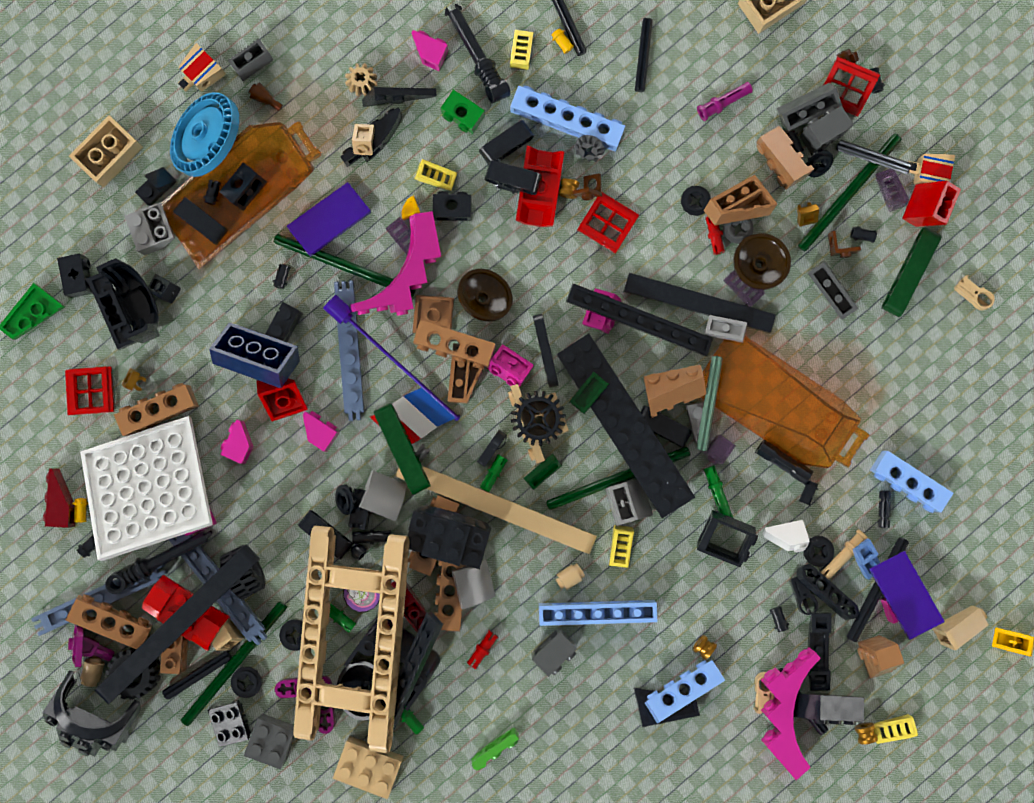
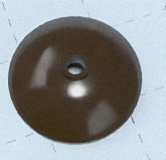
[733,233,791,290]
[457,269,513,322]

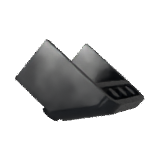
[344,619,440,711]

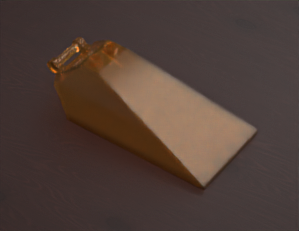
[162,121,322,269]
[700,336,870,468]

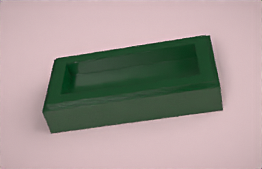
[569,372,609,415]
[523,454,562,490]

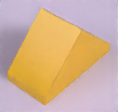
[992,627,1034,657]

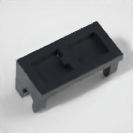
[348,488,370,530]

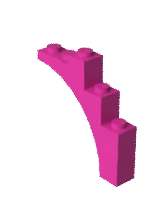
[351,211,441,316]
[761,648,821,780]

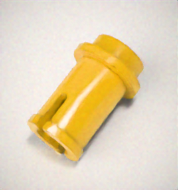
[551,28,574,54]
[73,498,89,522]

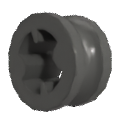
[416,444,431,463]

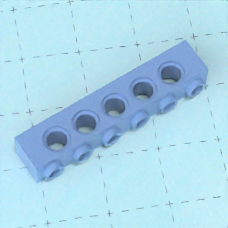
[510,86,625,152]
[539,600,657,626]

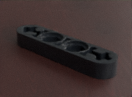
[533,314,559,388]
[796,564,859,620]

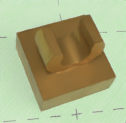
[797,202,819,227]
[121,368,147,391]

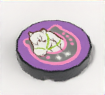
[343,589,380,612]

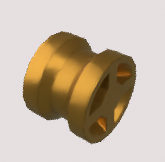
[558,178,580,199]
[692,635,717,660]
[855,723,878,745]

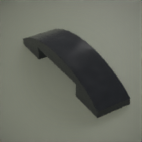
[808,613,832,691]

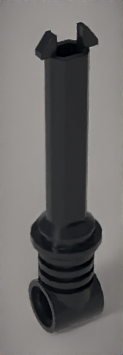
[445,4,511,103]
[105,530,213,594]

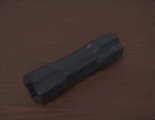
[755,439,814,485]

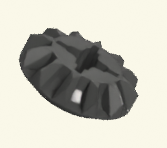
[574,135,605,162]
[723,219,754,244]

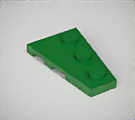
[0,283,65,340]

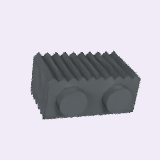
[228,39,273,81]

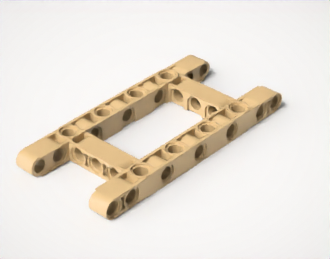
[293,525,410,753]

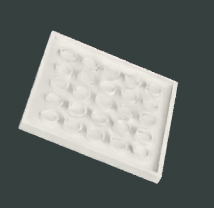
[80,416,213,561]

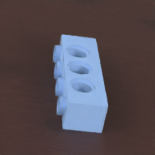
[870,451,953,513]
[645,660,725,723]

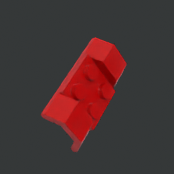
[516,146,565,227]
[142,575,230,651]

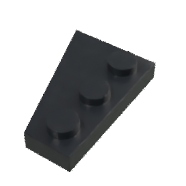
[633,688,700,728]

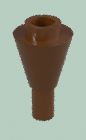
[248,82,283,111]

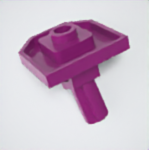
[68,625,115,667]

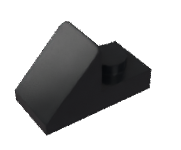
[135,167,177,206]
[148,274,181,304]

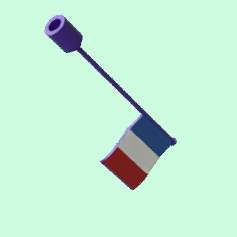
[323,295,460,444]

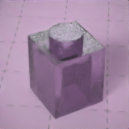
[704,435,736,465]

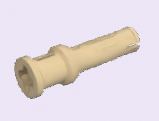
[820,530,868,580]

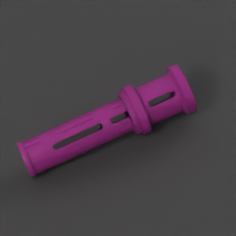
[697,82,753,121]

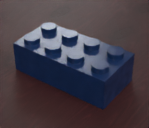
[209,322,300,388]

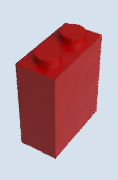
[902,180,961,227]

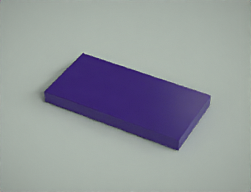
[287,182,371,257]
[869,551,945,640]

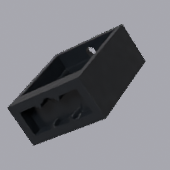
[697,510,758,567]

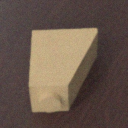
[932,606,989,650]

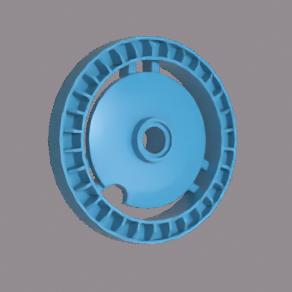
[170,92,239,177]

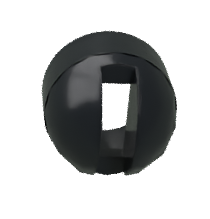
[351,544,368,561]

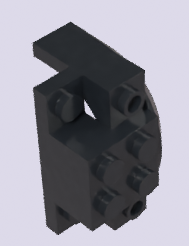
[87,258,160,350]
[408,505,492,570]
[42,670,141,757]

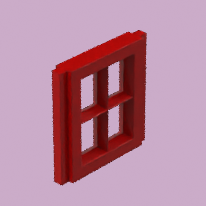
[823,56,880,117]
[577,192,639,254]
[65,366,115,416]

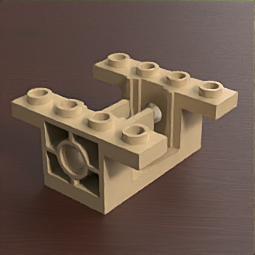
[508,384,569,463]

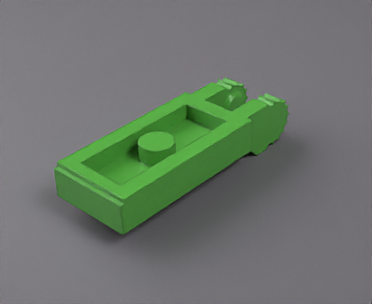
[472,727,519,771]

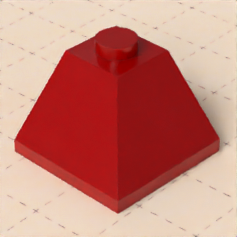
[256,378,308,422]

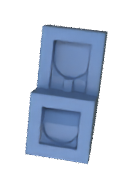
[853,538,880,580]

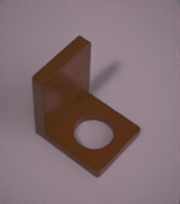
[573,173,602,201]
[828,230,861,258]

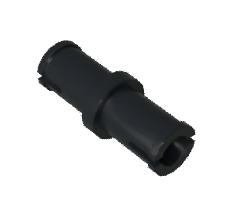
[352,529,392,545]

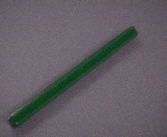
[798,133,902,252]
[273,234,416,297]
[546,447,691,510]
[181,601,287,726]

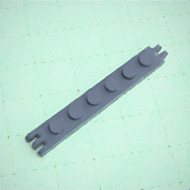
[334,280,364,421]
[168,534,267,645]
[31,564,168,636]

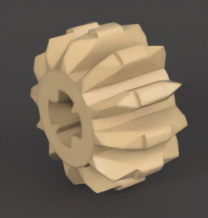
[345,63,377,96]

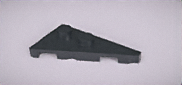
[362,87,437,107]

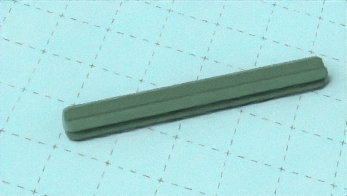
[696,356,723,451]

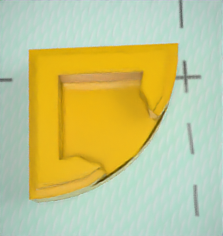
[401,195,420,221]

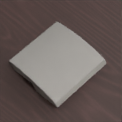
[359,470,407,521]
[452,559,495,609]

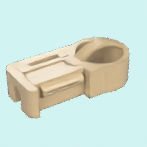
[954,275,995,311]
[753,672,774,714]

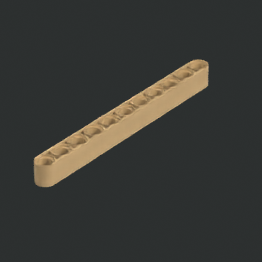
[395,466,597,554]

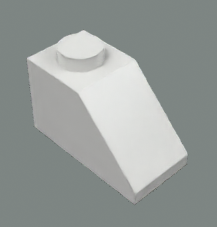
[763,520,810,552]

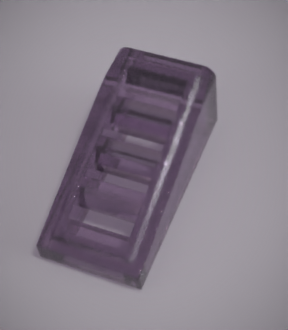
[875,169,909,212]
[386,217,411,255]
[723,269,765,307]

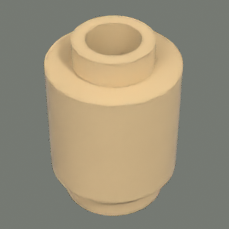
[556,563,585,590]
[80,656,105,687]

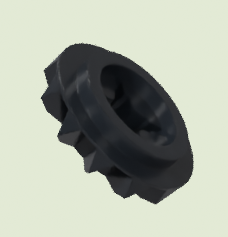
[805,149,833,178]
[680,186,711,216]
[335,484,357,515]
[803,536,834,567]
[279,619,303,651]
[231,666,262,698]

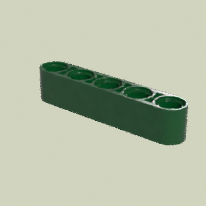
[881,227,942,317]
[373,403,431,495]

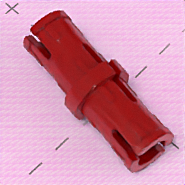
[705,217,725,255]
[467,630,499,669]

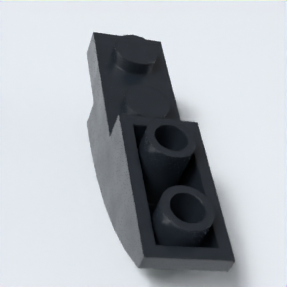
[340,107,402,167]

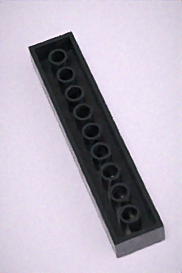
[557,333,696,518]

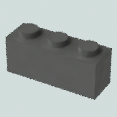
[776,83,842,131]
[808,260,858,320]

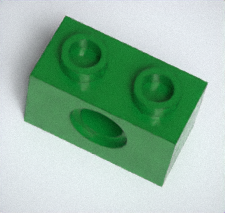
[440,89,485,134]

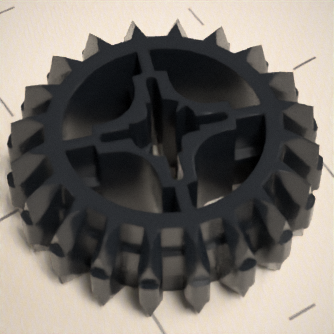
[511,391,566,446]

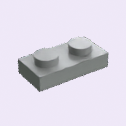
[705,315,748,343]
[686,402,714,443]

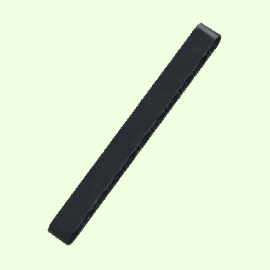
[94,544,261,705]

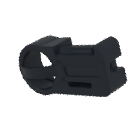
[477,430,507,467]
[789,575,818,615]

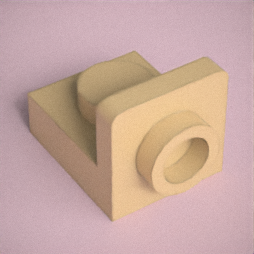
[352,124,375,155]

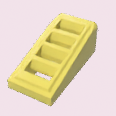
[510,30,534,70]
[414,159,457,191]
[609,525,634,568]
[873,714,918,744]

